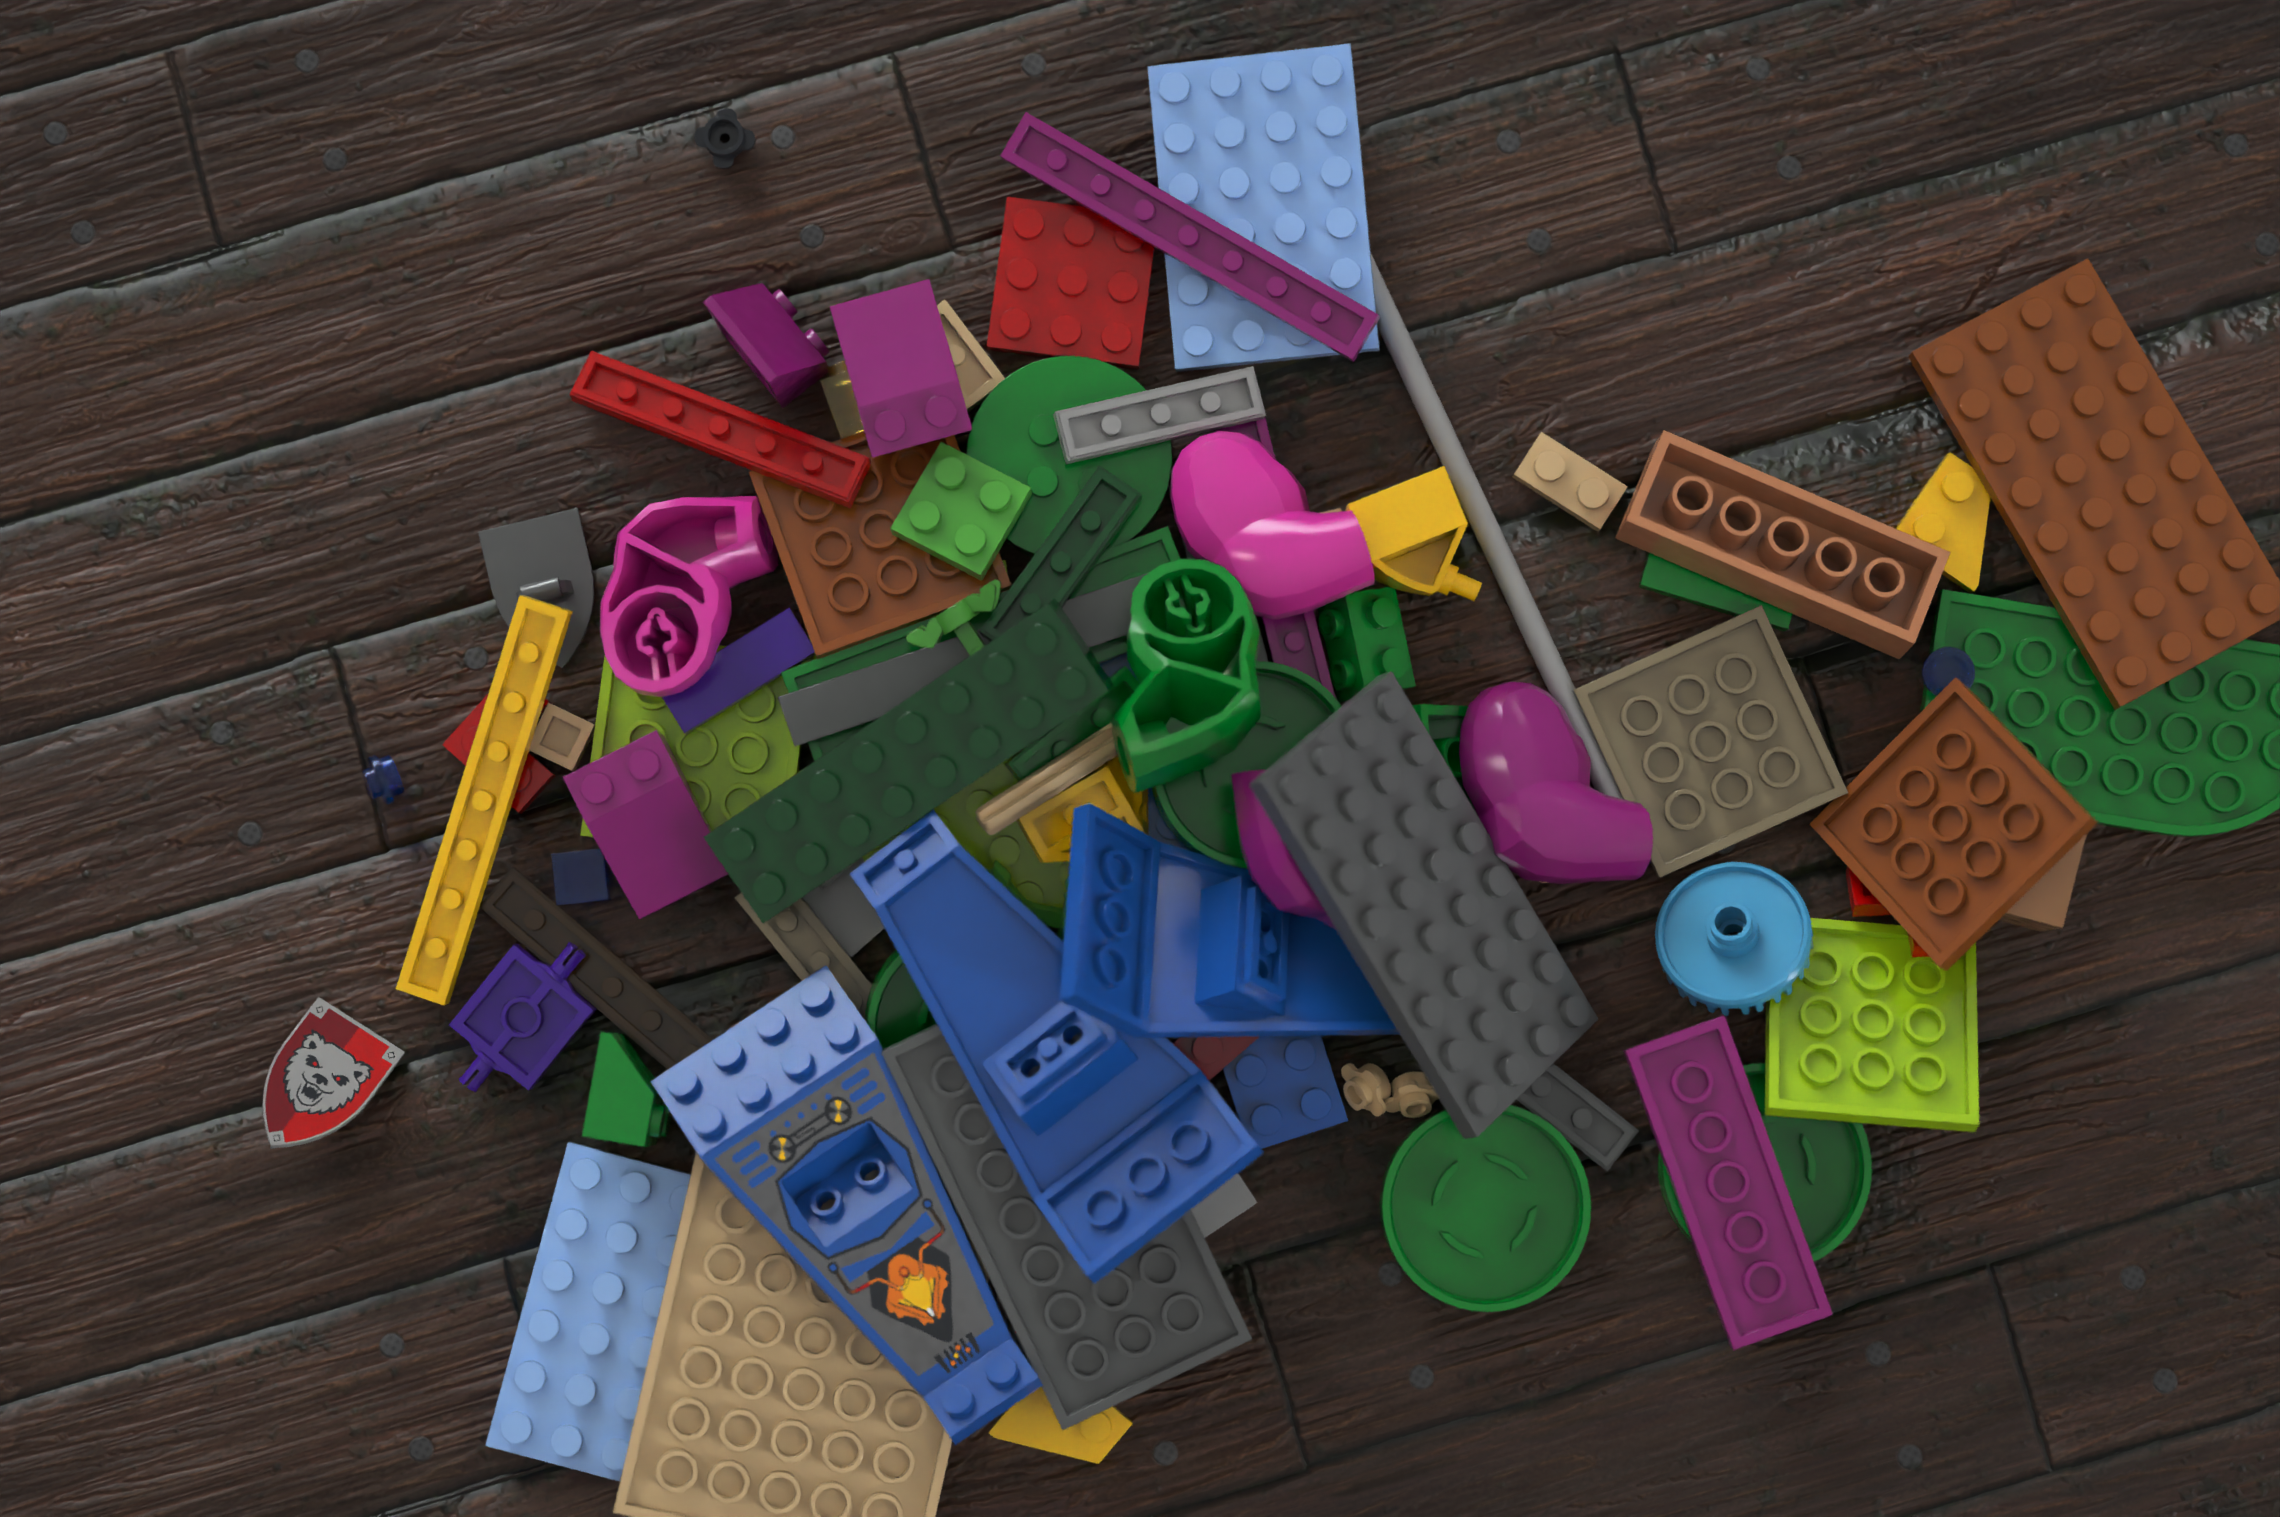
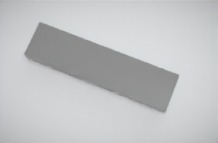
[1053,366,1266,464]

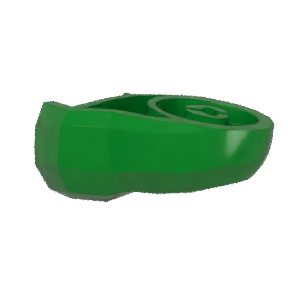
[1112,559,1261,793]

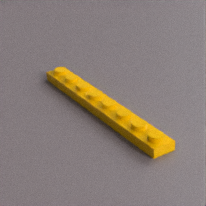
[396,595,573,1005]

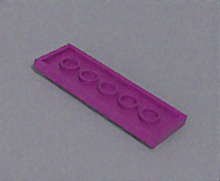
[1623,1015,1833,1350]

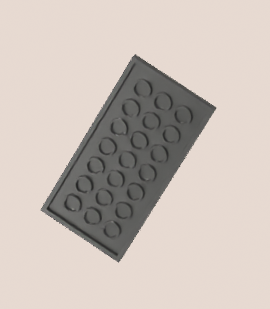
[1249,671,1598,1139]
[882,1024,1252,1430]

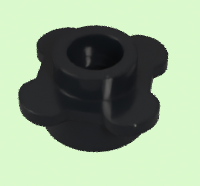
[694,108,756,169]

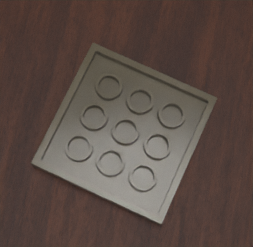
[1573,605,1848,878]

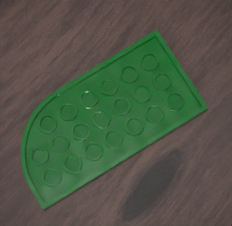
[1920,589,2280,837]

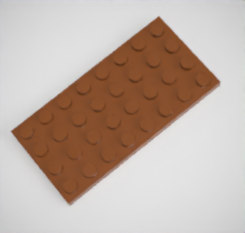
[1908,258,2280,710]

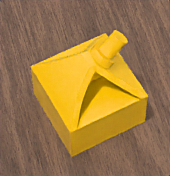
[1345,466,1482,601]

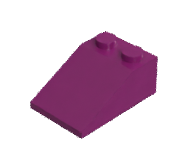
[830,279,972,457]
[703,283,830,408]
[563,730,729,920]

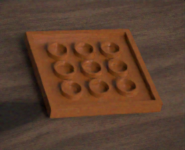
[749,431,1012,659]
[1810,677,2098,971]

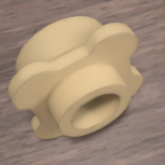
[1341,1063,1391,1117]
[1384,1072,1439,1118]

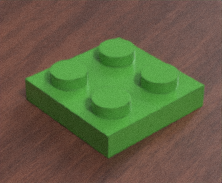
[890,442,1032,581]

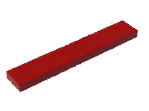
[570,351,871,509]

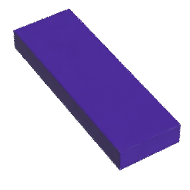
[662,608,815,734]

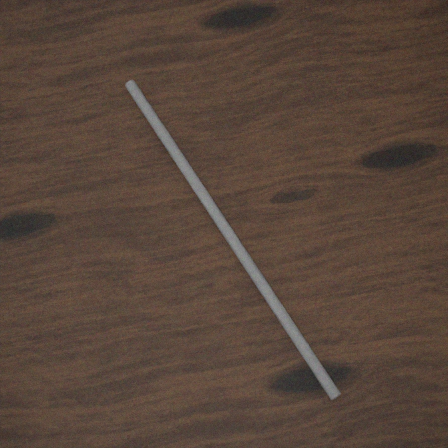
[1273,51,1623,799]

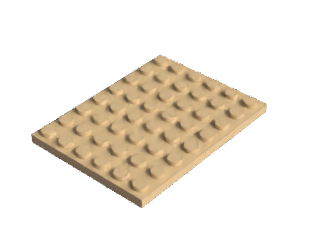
[613,1152,989,1517]

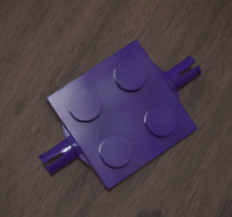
[449,942,597,1092]

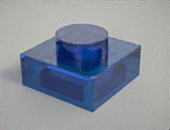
[551,848,611,906]

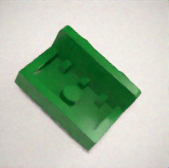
[1318,587,1416,702]

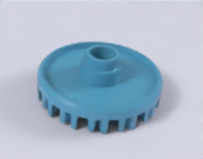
[1655,862,1813,1016]

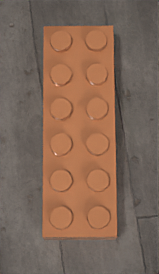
[1615,430,1950,659]

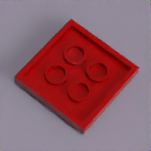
[987,197,1155,370]

